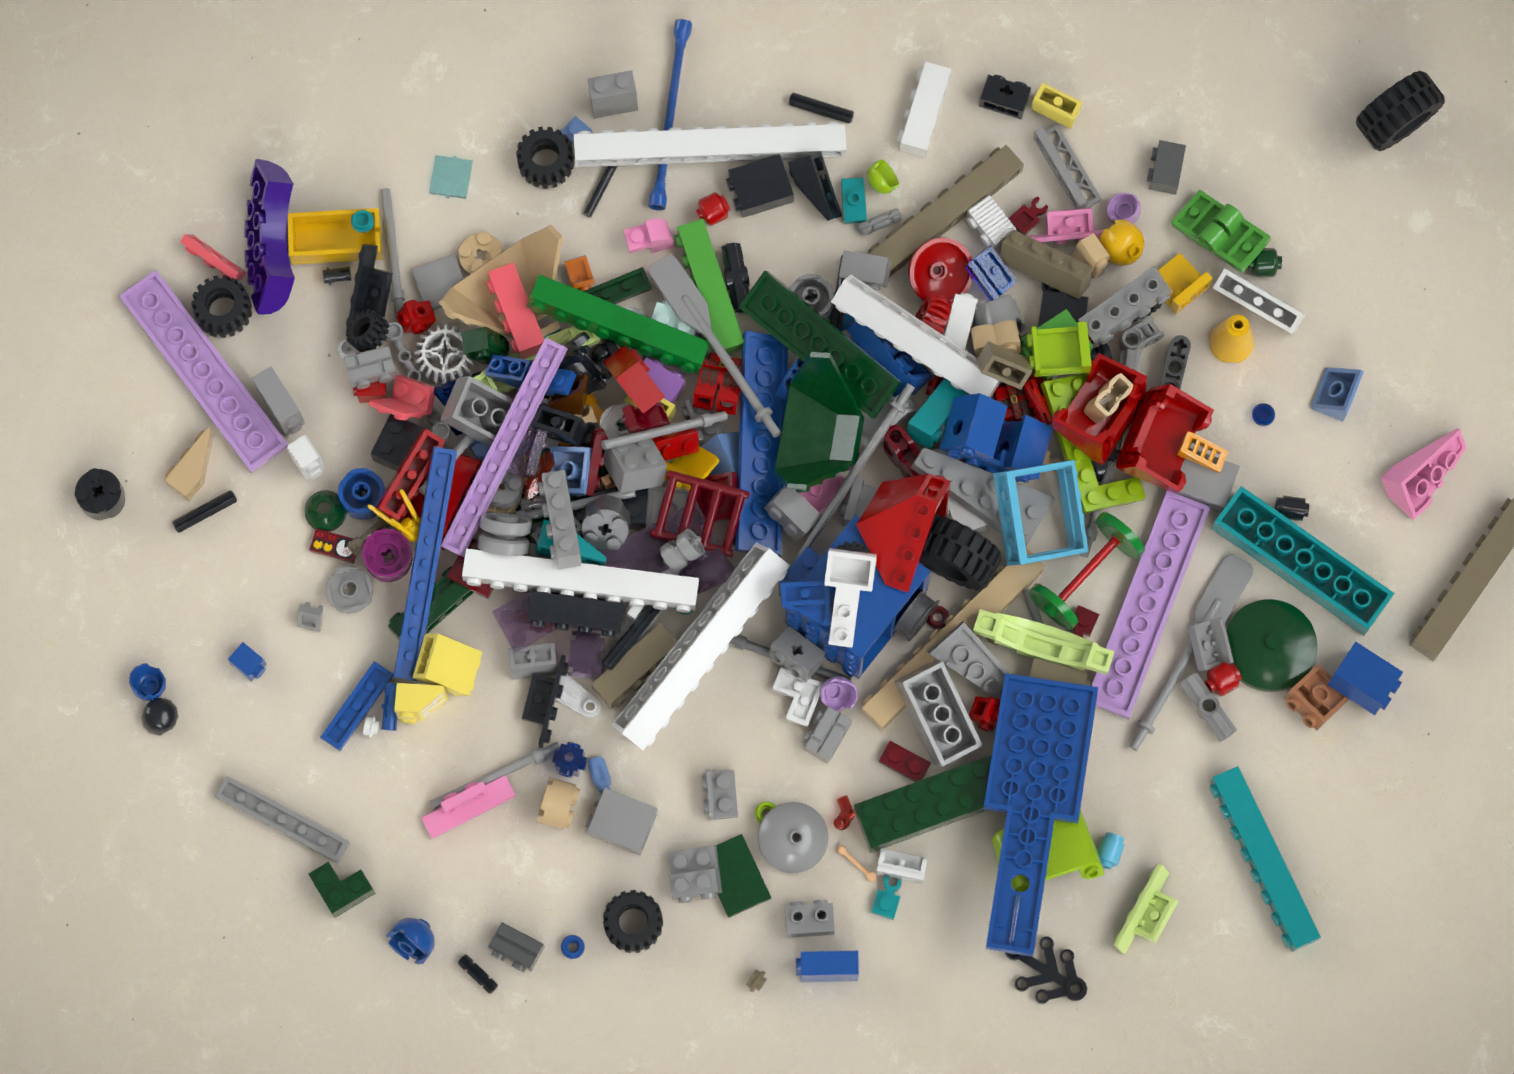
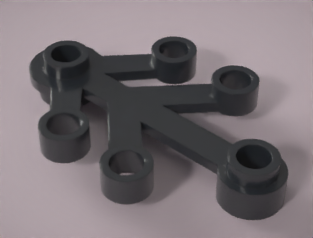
[1005,936,1087,1004]

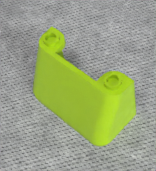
[992,810,1104,904]

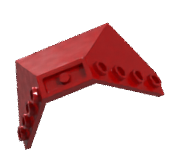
[856,474,951,593]

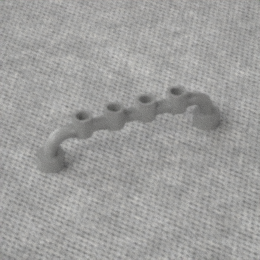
[385,322,451,441]

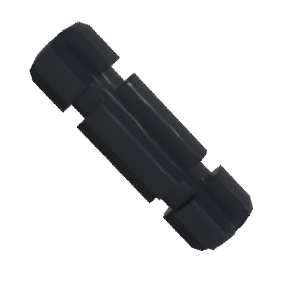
[458,954,498,994]

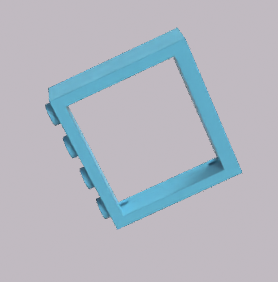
[993,460,1089,566]

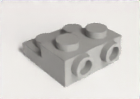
[669,845,722,903]

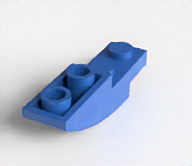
[484,354,576,397]

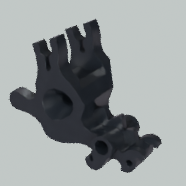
[544,332,612,399]

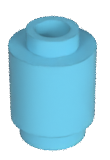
[1097,832,1124,869]

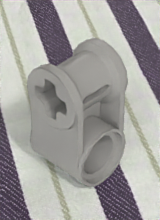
[1119,316,1165,352]

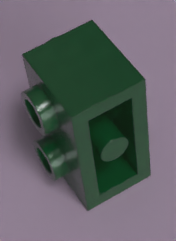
[462,327,510,365]

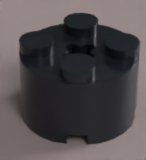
[75,468,125,520]

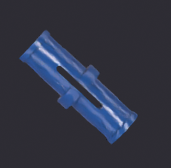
[381,683,397,731]

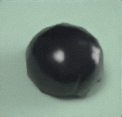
[141,698,178,736]

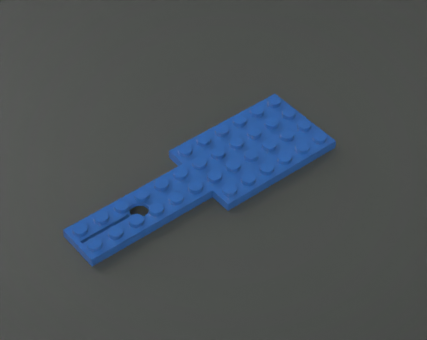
[984,673,1099,957]

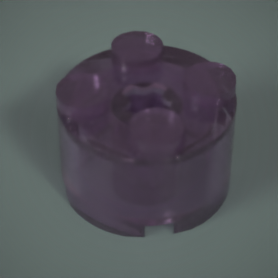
[568,630,605,680]

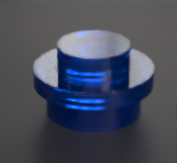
[1252,403,1275,426]

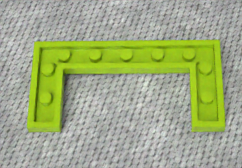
[1041,373,1146,514]

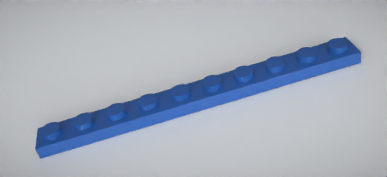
[393,447,457,681]

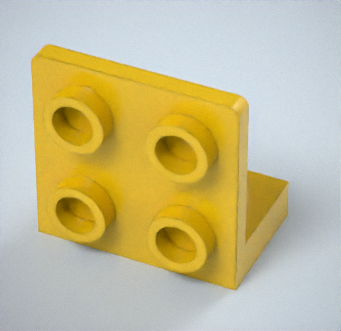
[1158,253,1213,314]

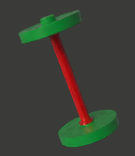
[1029,512,1145,630]

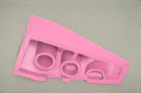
[1381,429,1467,519]

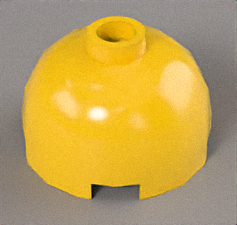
[1099,219,1145,266]

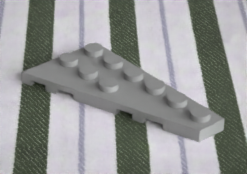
[910,448,1055,546]

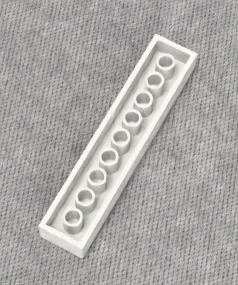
[611,542,790,750]

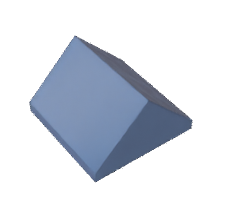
[1310,367,1364,422]
[701,432,739,480]
[547,446,592,497]

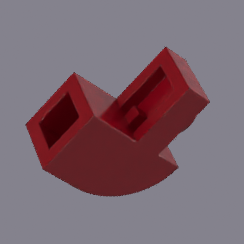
[622,402,670,434]

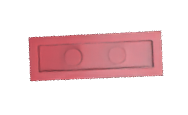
[180,234,247,280]

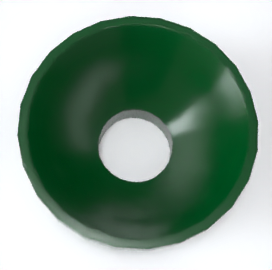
[305,490,347,532]

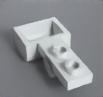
[824,548,877,647]

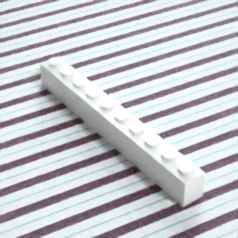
[462,549,699,613]

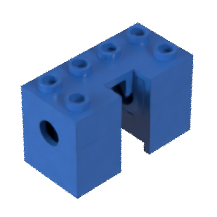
[940,393,1053,483]

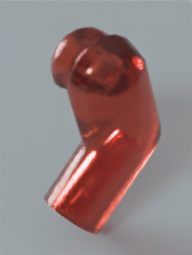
[833,795,855,830]

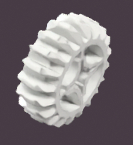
[414,324,475,385]

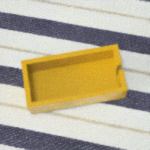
[288,208,383,265]

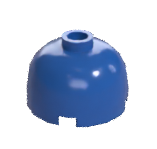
[386,918,435,964]

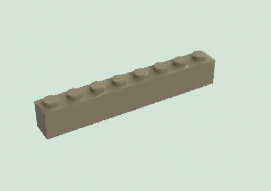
[868,145,1024,277]
[1410,498,1514,662]

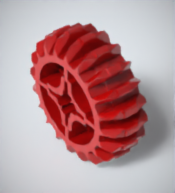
[915,292,952,334]

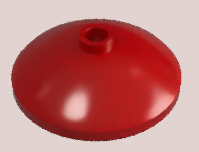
[908,237,974,304]

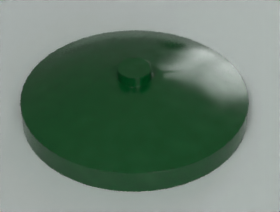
[1226,599,1317,692]

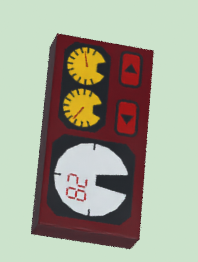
[309,528,357,564]

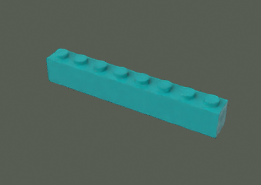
[1209,766,1321,952]

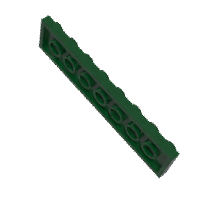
[739,270,901,419]

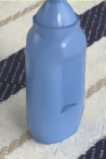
[588,756,611,793]

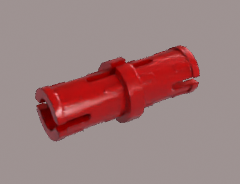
[1022,379,1052,425]

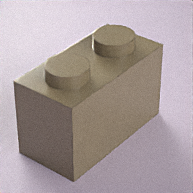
[977,341,1032,389]

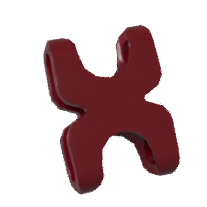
[883,425,920,478]

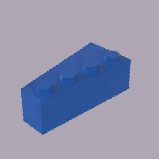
[847,321,933,398]

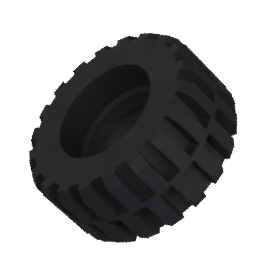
[1356,70,1445,151]
[919,514,1002,590]

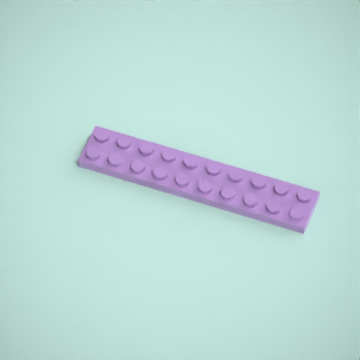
[119,270,288,473]
[1091,490,1210,719]

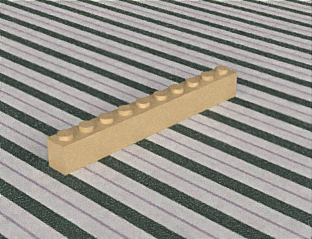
[862,547,1046,732]

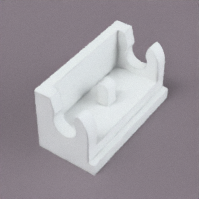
[876,848,928,884]

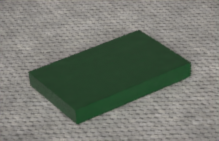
[716,834,771,918]

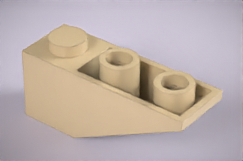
[165,427,214,502]

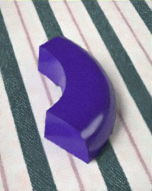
[244,159,295,315]

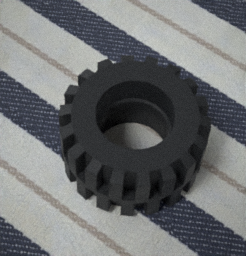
[516,126,574,189]
[191,275,252,338]
[603,890,663,953]

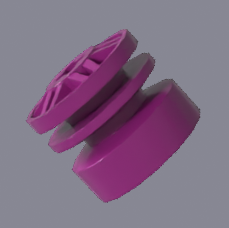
[362,529,413,583]

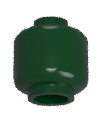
[1248,248,1282,277]

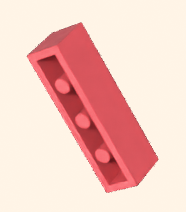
[486,263,544,359]

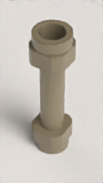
[347,517,390,555]

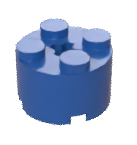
[338,468,386,520]

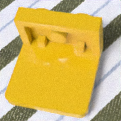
[664,446,719,493]

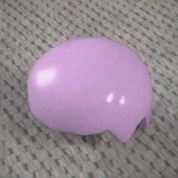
[1106,193,1141,224]
[820,676,858,712]

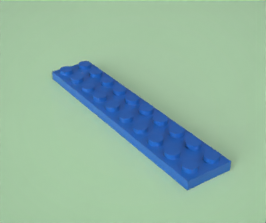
[735,331,788,557]

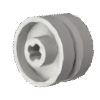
[478,512,532,556]

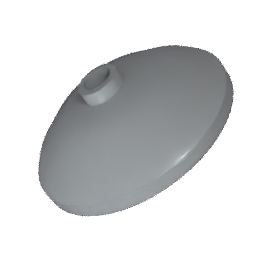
[758,802,828,873]

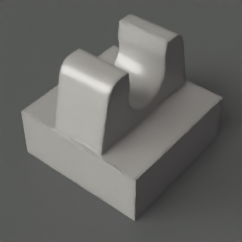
[297,602,323,632]

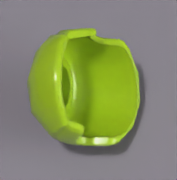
[867,159,899,195]

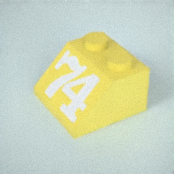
[394,683,448,725]

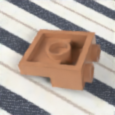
[1284,664,1350,731]

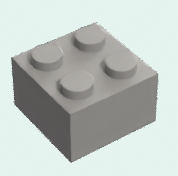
[604,438,667,493]

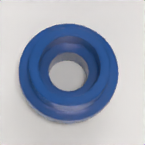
[561,935,585,959]

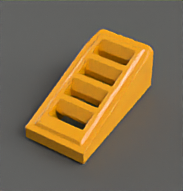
[1177,431,1228,473]

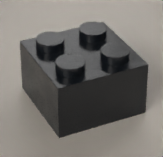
[370,414,432,471]

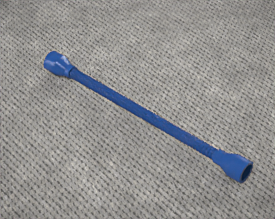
[648,19,692,211]

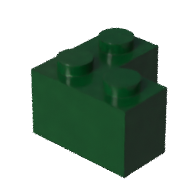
[308,862,376,918]

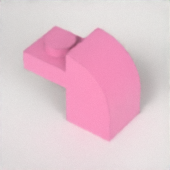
[623,219,674,253]

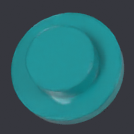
[351,210,374,233]

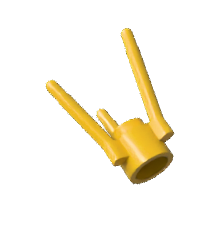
[368,489,421,542]

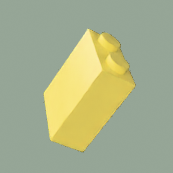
[412,633,482,696]

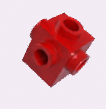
[397,300,437,334]
[969,696,1001,732]

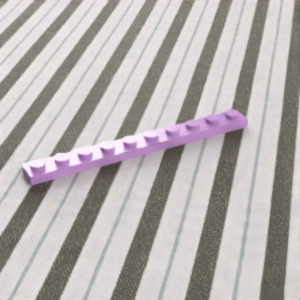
[441,338,568,557]

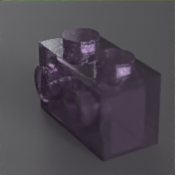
[678,547,735,594]

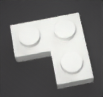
[772,667,824,728]

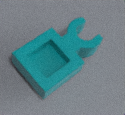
[871,875,902,920]

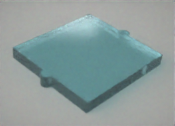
[429,155,473,199]

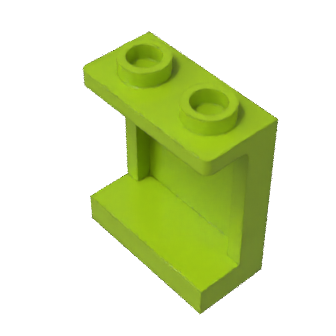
[1026,321,1092,377]

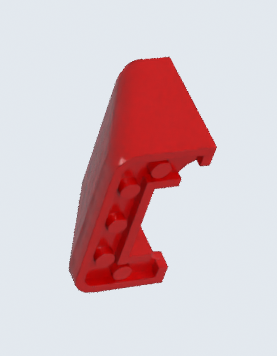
[1051,353,1148,465]
[1116,384,1214,493]

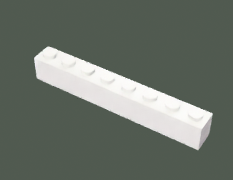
[831,275,1001,398]

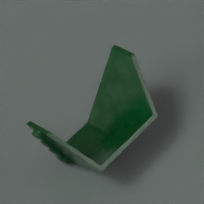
[774,352,865,492]

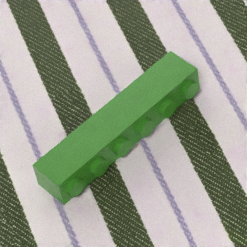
[674,219,744,355]

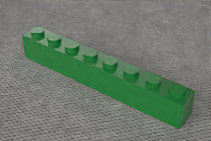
[526,274,710,374]

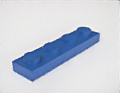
[320,661,393,751]

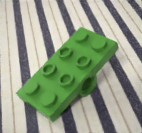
[1171,190,1271,273]

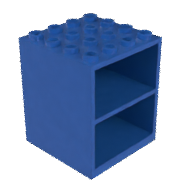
[785,515,931,679]

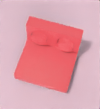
[369,375,436,420]

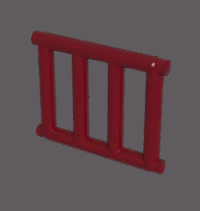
[650,470,750,558]

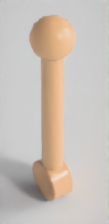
[837,845,876,882]

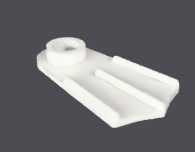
[556,674,601,718]

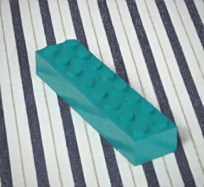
[1211,486,1395,636]

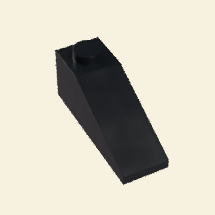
[788,152,842,221]

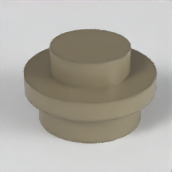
[746,969,767,992]

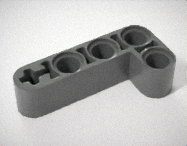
[1159,335,1191,389]

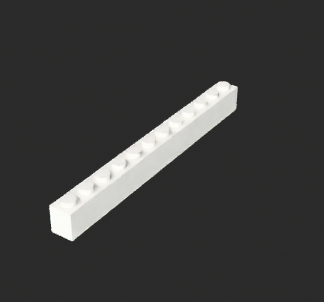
[573,122,847,167]

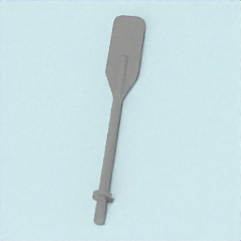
[649,255,781,438]
[787,383,915,571]
[1129,555,1253,751]

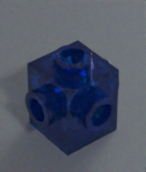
[552,742,588,778]

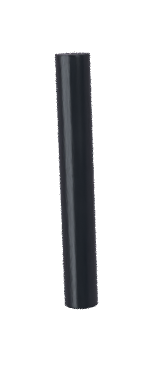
[583,166,617,218]

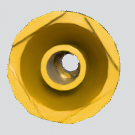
[1209,315,1255,363]

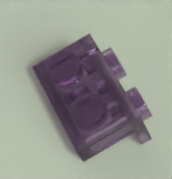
[506,429,547,478]

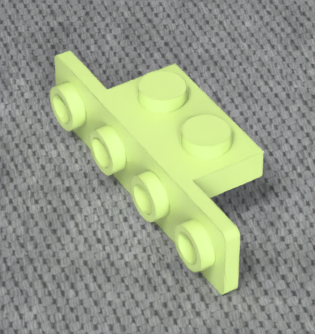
[1114,864,1178,954]

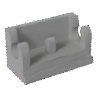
[508,643,558,680]

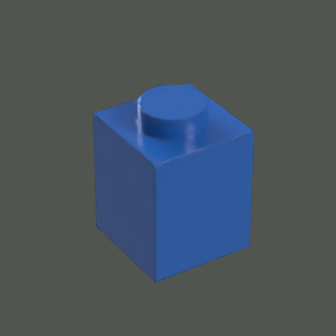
[228,642,267,682]

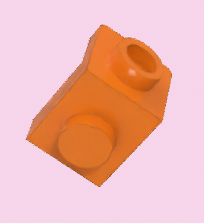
[564,255,595,291]

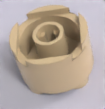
[536,777,580,830]

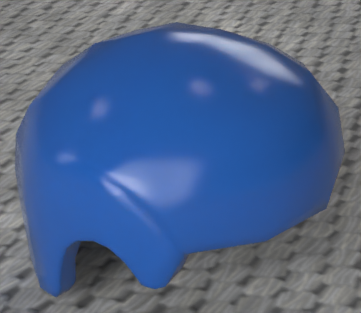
[129,663,166,701]

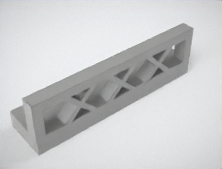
[1033,124,1102,209]

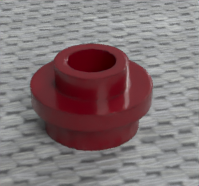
[927,606,949,629]

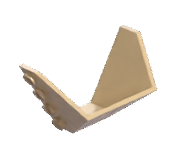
[438,225,563,338]

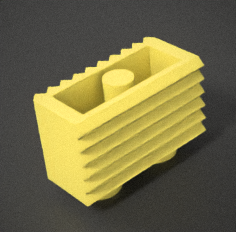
[1031,83,1082,129]

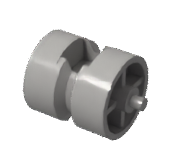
[660,529,705,572]

